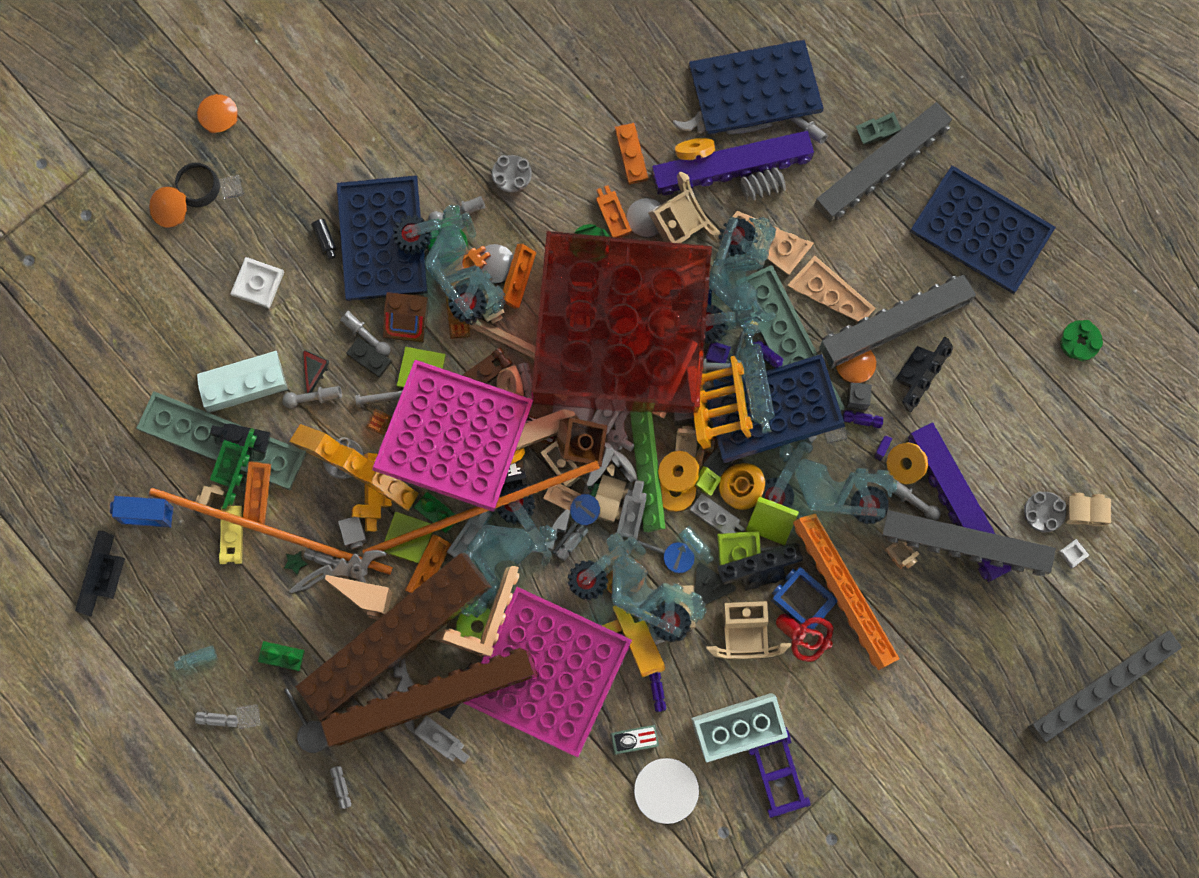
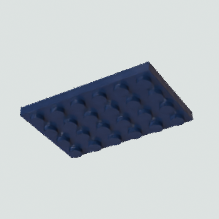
[689,39,824,135]
[910,165,1056,294]
[337,175,428,301]
[705,354,845,463]

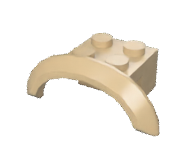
[648,172,721,248]
[541,409,615,488]
[706,601,791,659]

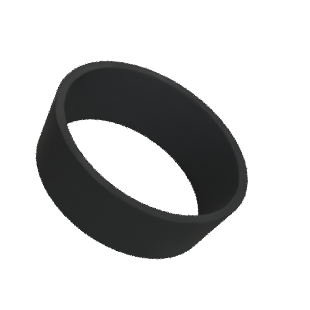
[175,162,220,207]

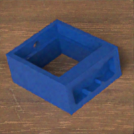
[110,496,174,528]
[771,567,837,634]

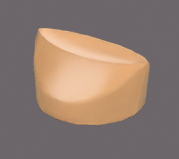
[496,365,524,397]

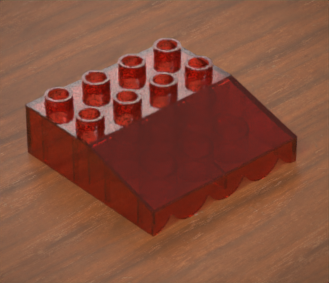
[531,231,712,413]

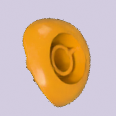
[719,463,765,510]

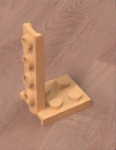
[434,566,519,657]

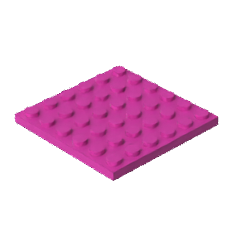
[372,360,533,512]
[464,587,632,757]

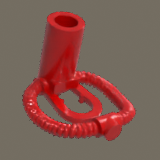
[776,614,834,662]

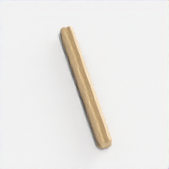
[469,318,581,379]

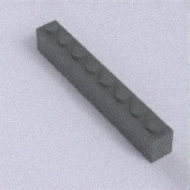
[814,102,952,222]
[819,275,976,368]
[882,510,1056,577]
[1027,630,1182,744]

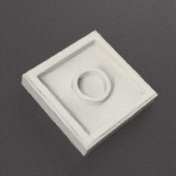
[231,257,284,309]

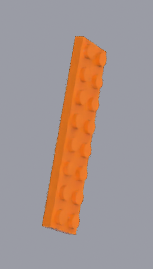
[793,513,900,670]

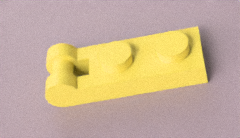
[219,506,243,564]

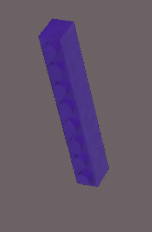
[652,131,814,195]
[908,422,1011,583]

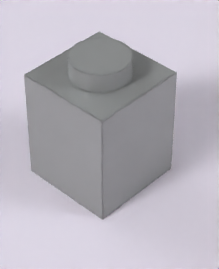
[338,517,367,550]

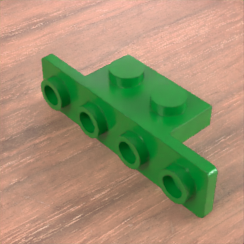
[210,428,257,510]

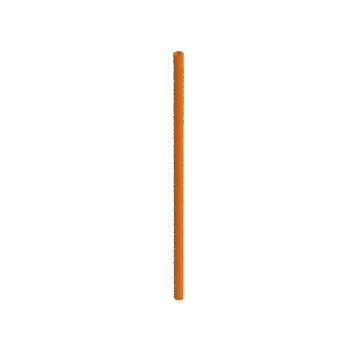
[363,461,600,554]
[149,488,393,575]

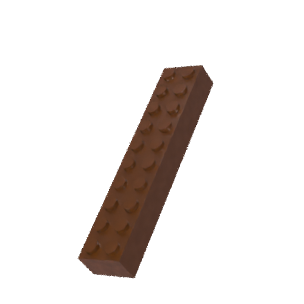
[295,553,492,721]
[321,648,538,747]

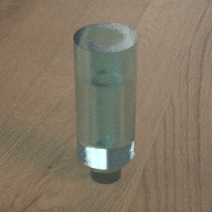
[678,526,714,564]
[174,645,218,671]

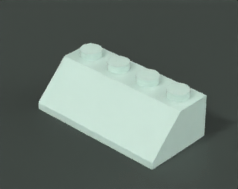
[197,351,288,413]
[691,693,788,763]

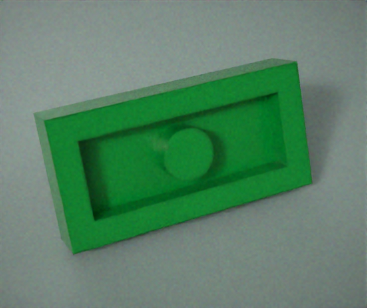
[414,492,456,534]
[258,641,305,672]

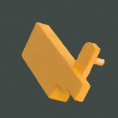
[352,453,392,532]
[602,603,665,678]

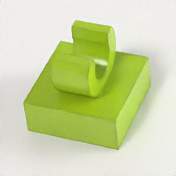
[695,466,721,496]

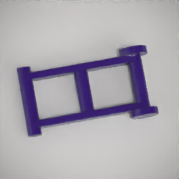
[748,727,811,818]

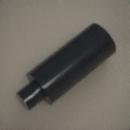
[311,219,336,260]

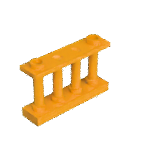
[687,356,753,449]

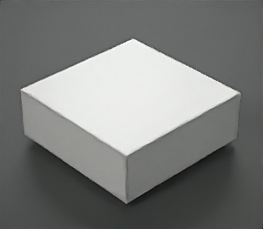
[1059,539,1089,569]

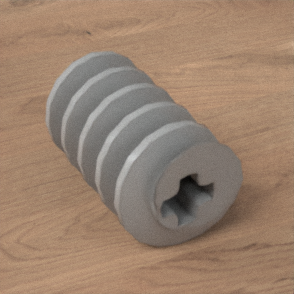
[741,167,786,202]

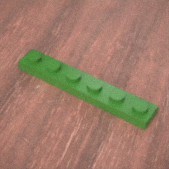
[630,406,666,533]

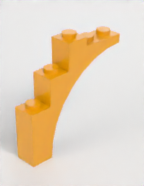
[289,424,419,511]

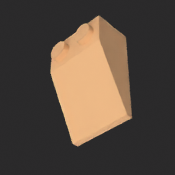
[325,575,392,620]

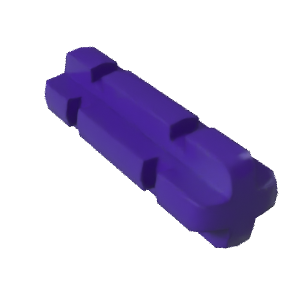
[752,341,783,368]
[843,410,883,428]
[649,672,667,712]

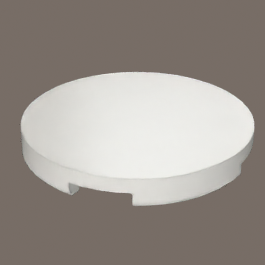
[634,758,699,824]

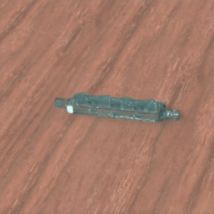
[739,334,775,433]

